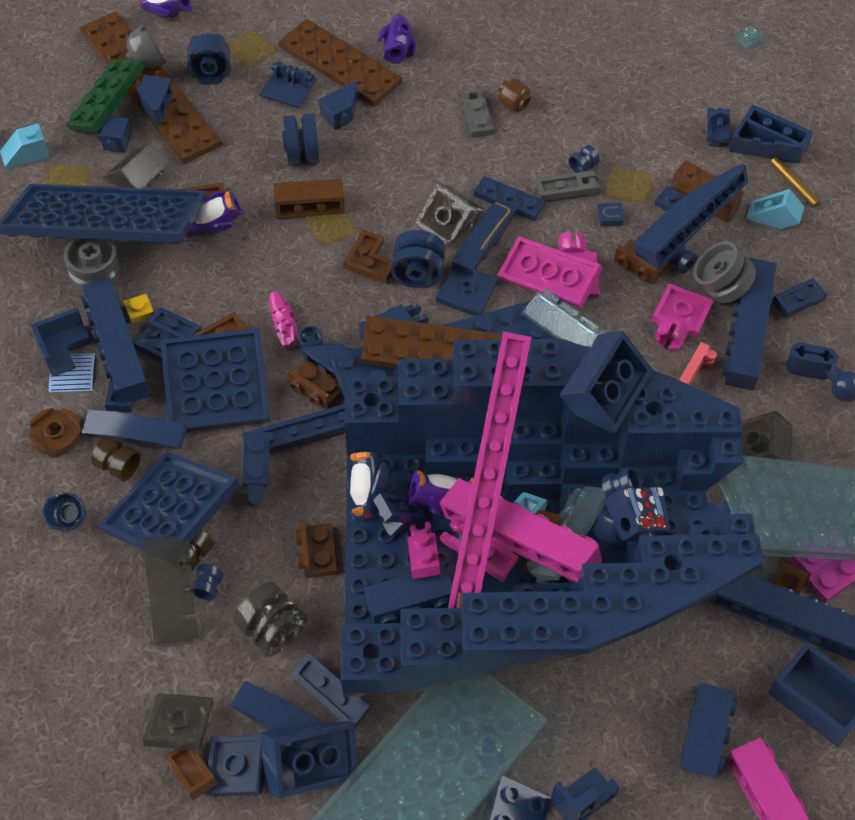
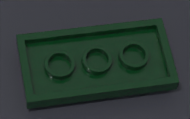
[66,60,145,132]

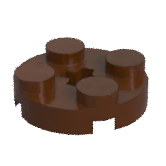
[29,408,82,458]

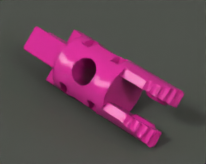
[269,291,299,350]

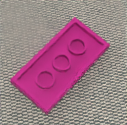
[497,236,603,309]

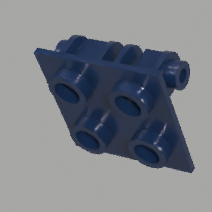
[260,61,317,108]
[489,775,551,820]

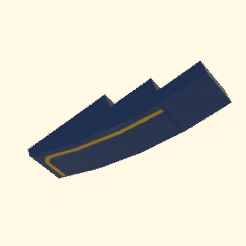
[452,200,517,275]

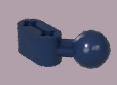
[785,343,855,402]

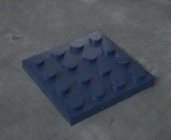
[161,328,270,432]
[98,451,240,563]

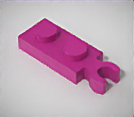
[408,522,441,579]

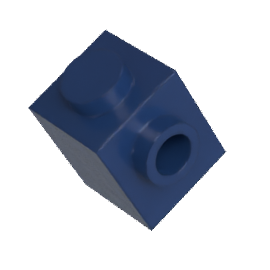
[98,116,132,153]

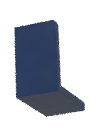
[31,308,91,377]
[550,768,620,820]

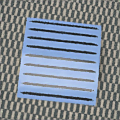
[49,353,95,392]

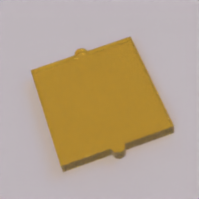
[228,29,275,68]
[45,165,89,186]
[605,166,651,204]
[305,213,357,246]

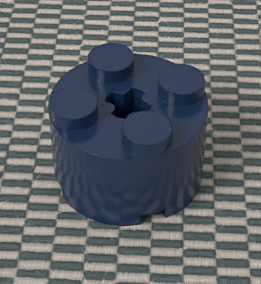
[187,34,231,85]

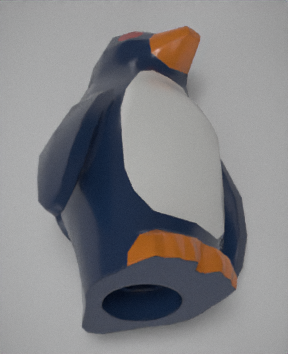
[346,452,389,523]

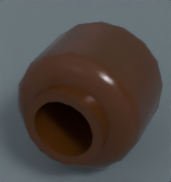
[499,78,531,111]

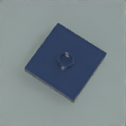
[436,266,498,316]
[204,734,264,796]

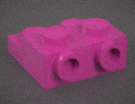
[788,528,855,603]

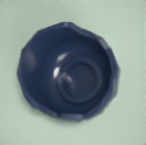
[42,492,86,532]

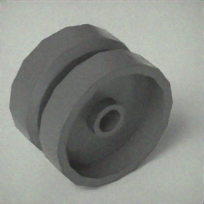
[63,238,122,291]
[693,241,756,303]

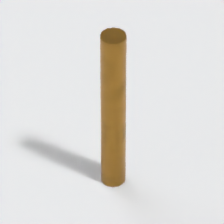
[770,157,820,208]

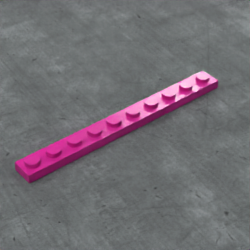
[448,332,531,608]

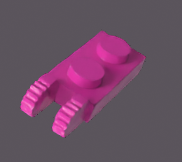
[440,519,519,582]

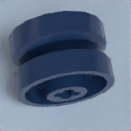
[282,113,320,166]
[391,230,446,288]

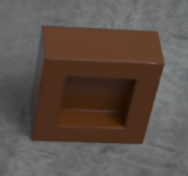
[773,562,808,594]

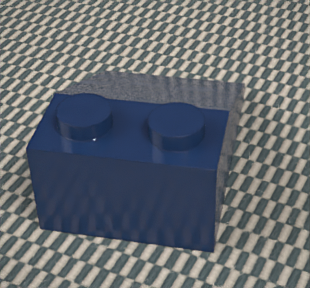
[261,721,359,798]

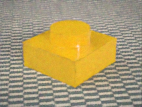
[123,294,154,324]

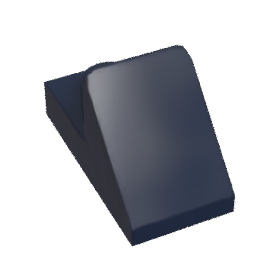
[374,493,427,535]

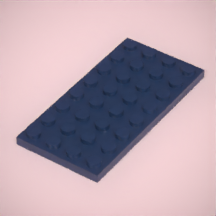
[0,184,207,244]

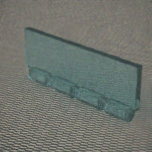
[522,288,609,347]
[526,486,607,580]

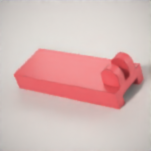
[679,342,717,385]

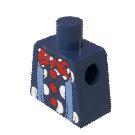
[604,488,670,542]

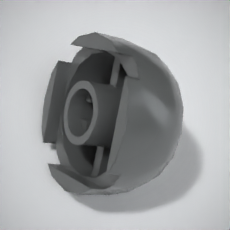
[126,25,167,70]

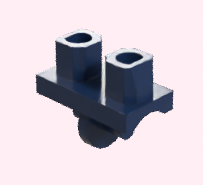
[707,107,730,147]

